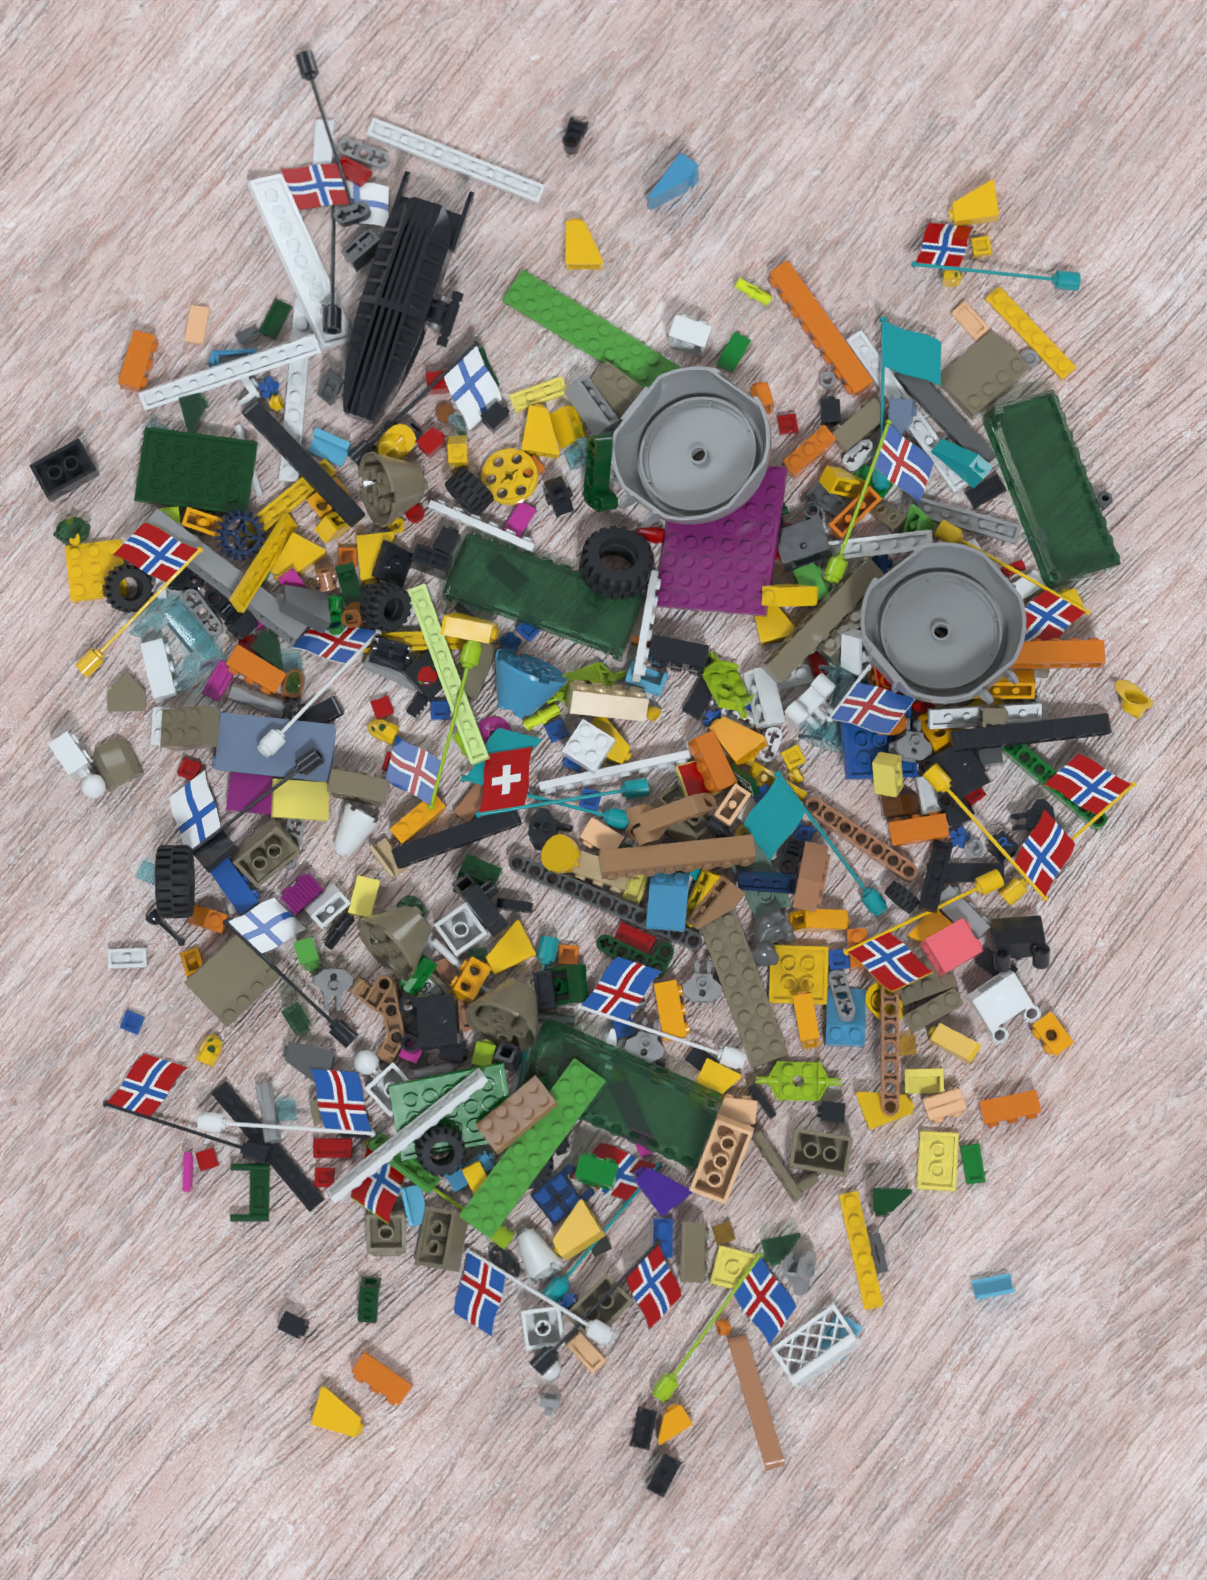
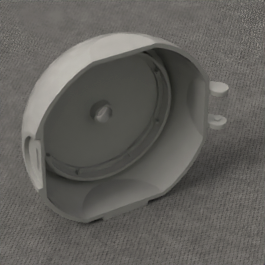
[612,366,772,527]
[861,542,1026,704]

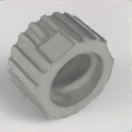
[819,371,836,389]

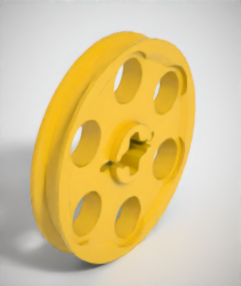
[481,448,539,505]

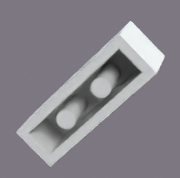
[140,638,180,701]
[743,668,785,729]

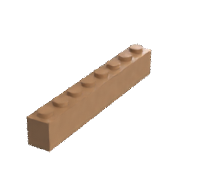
[599,835,756,880]

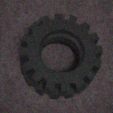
[884,881,919,914]

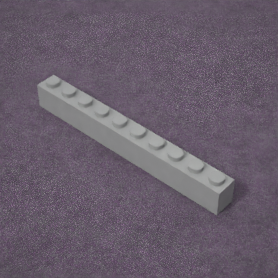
[145,508,308,647]

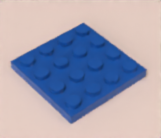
[840,706,918,780]

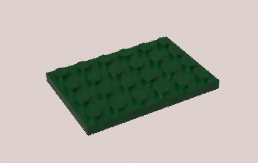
[134,427,258,515]

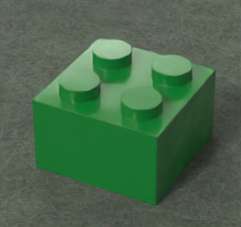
[574,1152,619,1192]

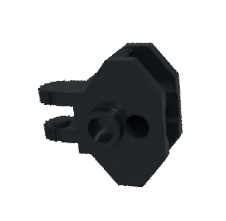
[544,476,574,519]
[1011,799,1055,832]
[528,808,573,851]

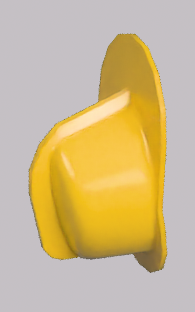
[376,424,416,460]
[1114,680,1154,719]
[864,983,904,1025]

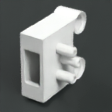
[784,673,836,731]
[966,969,1041,1044]

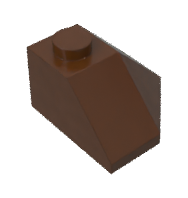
[879,784,921,820]

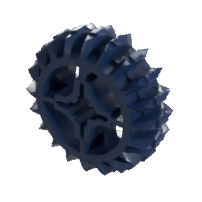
[215,509,266,561]

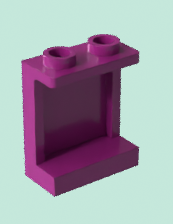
[226,772,278,817]

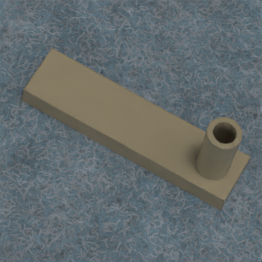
[751,1131,819,1203]

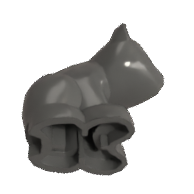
[752,907,796,967]

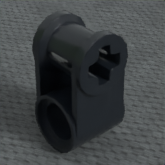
[563,116,589,155]
[167,570,205,591]
[204,589,237,621]
[778,838,805,874]

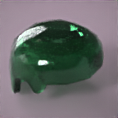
[396,895,427,918]

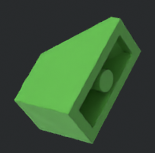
[903,504,935,534]

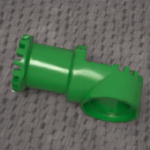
[328,594,345,635]

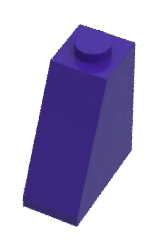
[632,1166,692,1217]

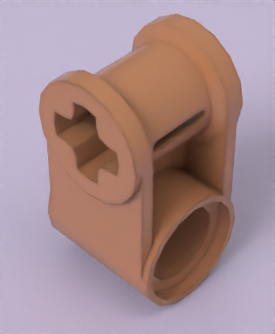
[315,565,337,592]

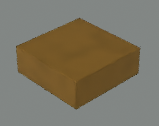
[711,1221,736,1246]

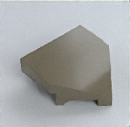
[107,671,147,711]

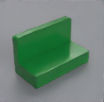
[399,954,438,997]

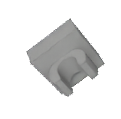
[539,1392,561,1416]

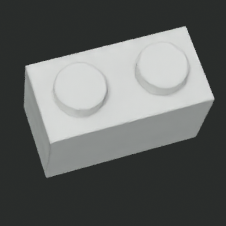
[840,629,871,675]
[304,883,351,928]

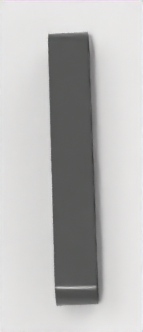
[894,372,996,463]

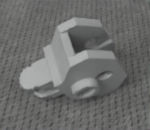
[888,718,932,763]
[683,959,722,1003]
[312,967,353,1011]
[625,1017,665,1063]
[782,1248,817,1296]

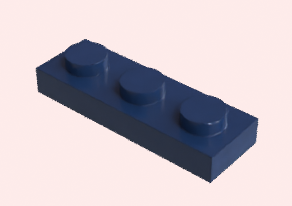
[738,870,797,894]

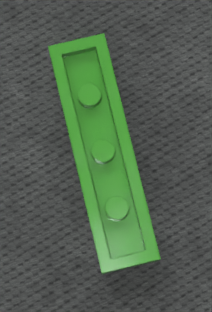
[368,1132,441,1194]

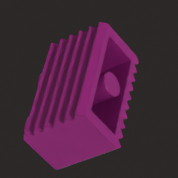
[280,872,324,916]

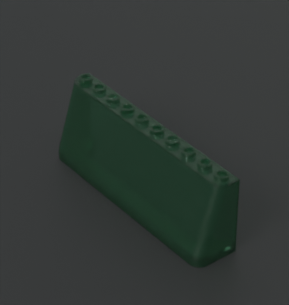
[983,389,1121,589]
[442,532,645,662]
[516,1019,725,1169]

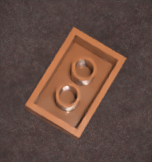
[793,842,831,912]

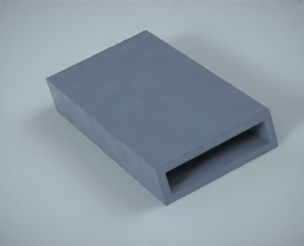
[212,712,337,783]

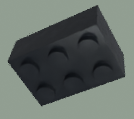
[29,438,100,502]
[648,635,709,676]

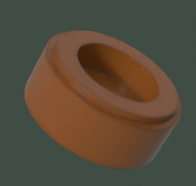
[436,404,455,423]

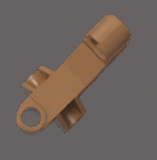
[625,793,716,846]
[348,974,407,1065]

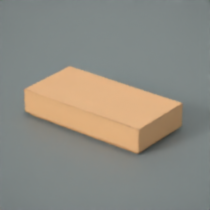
[951,301,990,342]
[184,305,210,345]
[566,1332,606,1374]

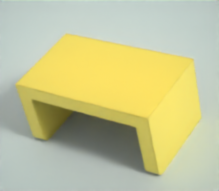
[872,752,904,797]
[348,875,381,918]
[903,1068,944,1094]

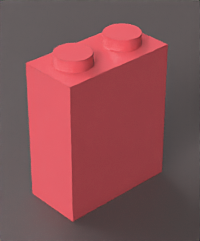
[920,918,983,977]

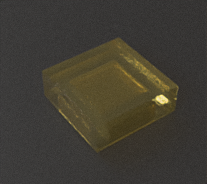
[899,1035,916,1056]

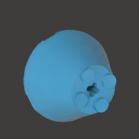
[495,649,568,718]

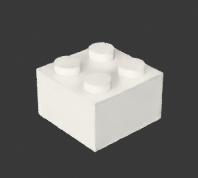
[668,314,712,357]
[562,719,615,775]
[434,903,489,958]

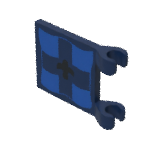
[530,1163,595,1226]

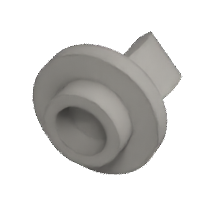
[964,839,984,858]

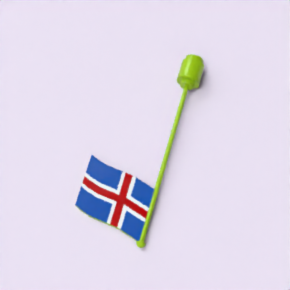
[824,420,934,584]
[386,640,482,810]
[651,1252,796,1403]

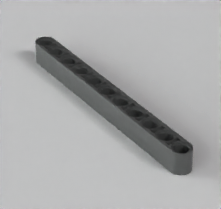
[508,854,702,951]

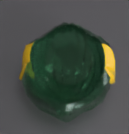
[53,516,91,546]

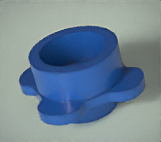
[793,823,815,843]
[559,1293,578,1310]

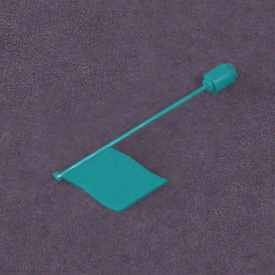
[872,317,941,489]
[460,728,630,830]
[743,770,888,917]

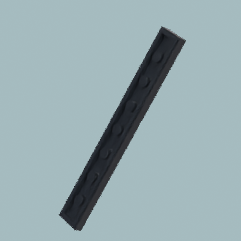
[211,1081,325,1212]

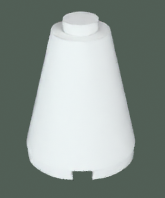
[334,801,381,857]
[517,1228,564,1285]

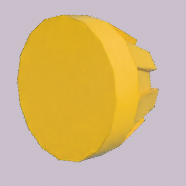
[541,834,582,873]

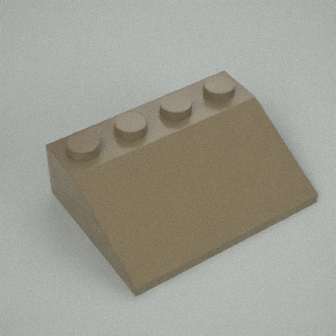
[941,331,1030,421]
[184,934,280,1027]

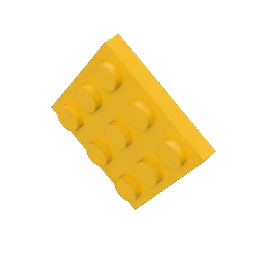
[65,539,128,603]
[769,945,828,1005]

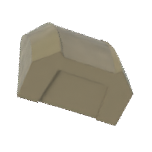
[92,737,144,792]
[366,1207,406,1256]

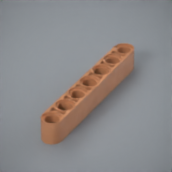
[805,797,918,882]
[880,986,899,1117]
[727,1334,785,1471]

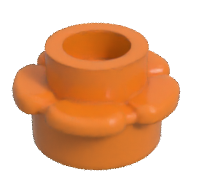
[715,1317,731,1337]

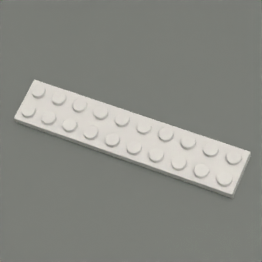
[247,173,352,350]

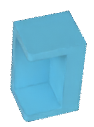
[625,660,669,697]

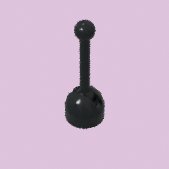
[145,908,185,946]

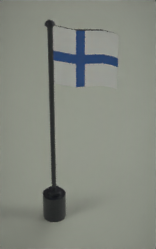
[323,180,390,335]
[347,341,501,466]
[170,746,325,853]
[223,898,359,1048]

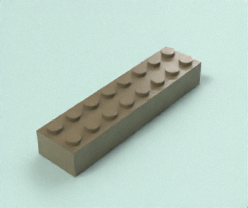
[699,909,788,1069]

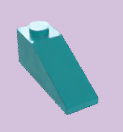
[931,439,993,489]

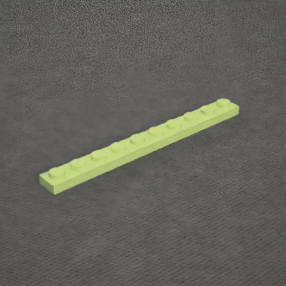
[407,583,490,765]

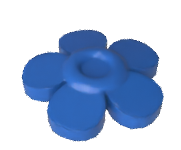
[258,377,279,398]
[872,554,893,574]
[499,632,521,653]
[702,710,722,727]
[949,827,971,849]

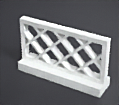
[771,1304,862,1390]

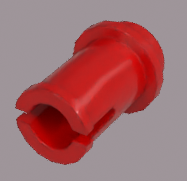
[1000,559,1026,578]

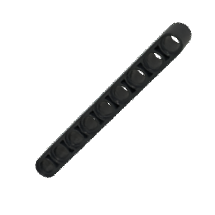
[241,399,366,528]
[950,713,1112,753]

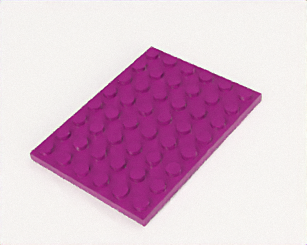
[656,460,788,617]

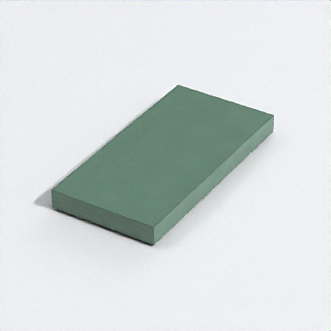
[731,839,792,921]

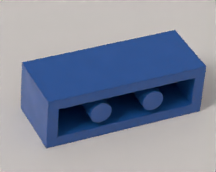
[210,858,261,916]

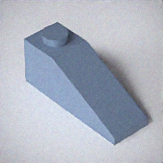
[888,398,918,436]

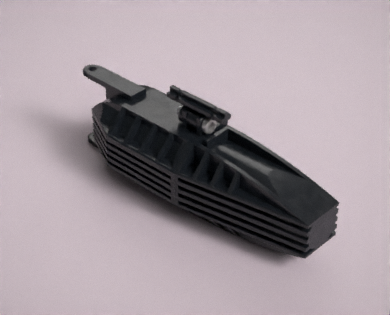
[343,171,475,426]

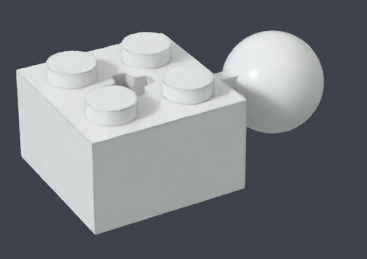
[48,731,106,799]
[354,1050,409,1118]
[521,1307,565,1380]

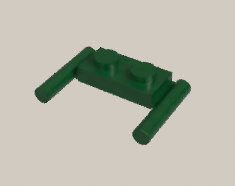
[230,1163,270,1222]

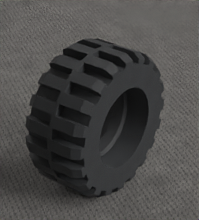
[579,526,654,600]
[155,845,195,919]

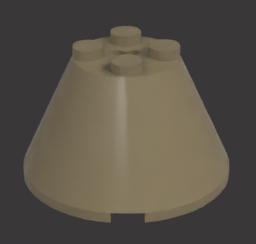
[359,452,428,528]
[357,906,433,980]
[465,977,538,1052]

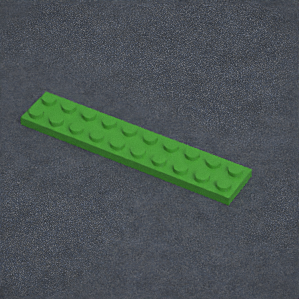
[502,269,681,388]
[459,1058,606,1240]

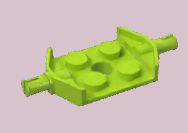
[702,651,754,719]
[547,662,627,707]
[755,1061,841,1101]

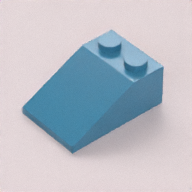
[648,152,699,210]
[646,872,690,932]
[825,988,865,1048]

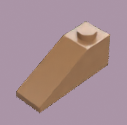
[686,875,745,930]

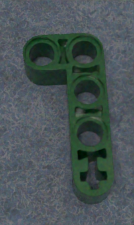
[583,433,618,512]
[596,934,674,979]

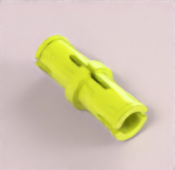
[735,277,773,307]
[522,703,561,731]

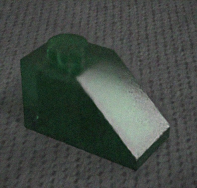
[178,392,209,433]
[250,629,283,671]
[281,1002,312,1036]
[761,1233,800,1267]

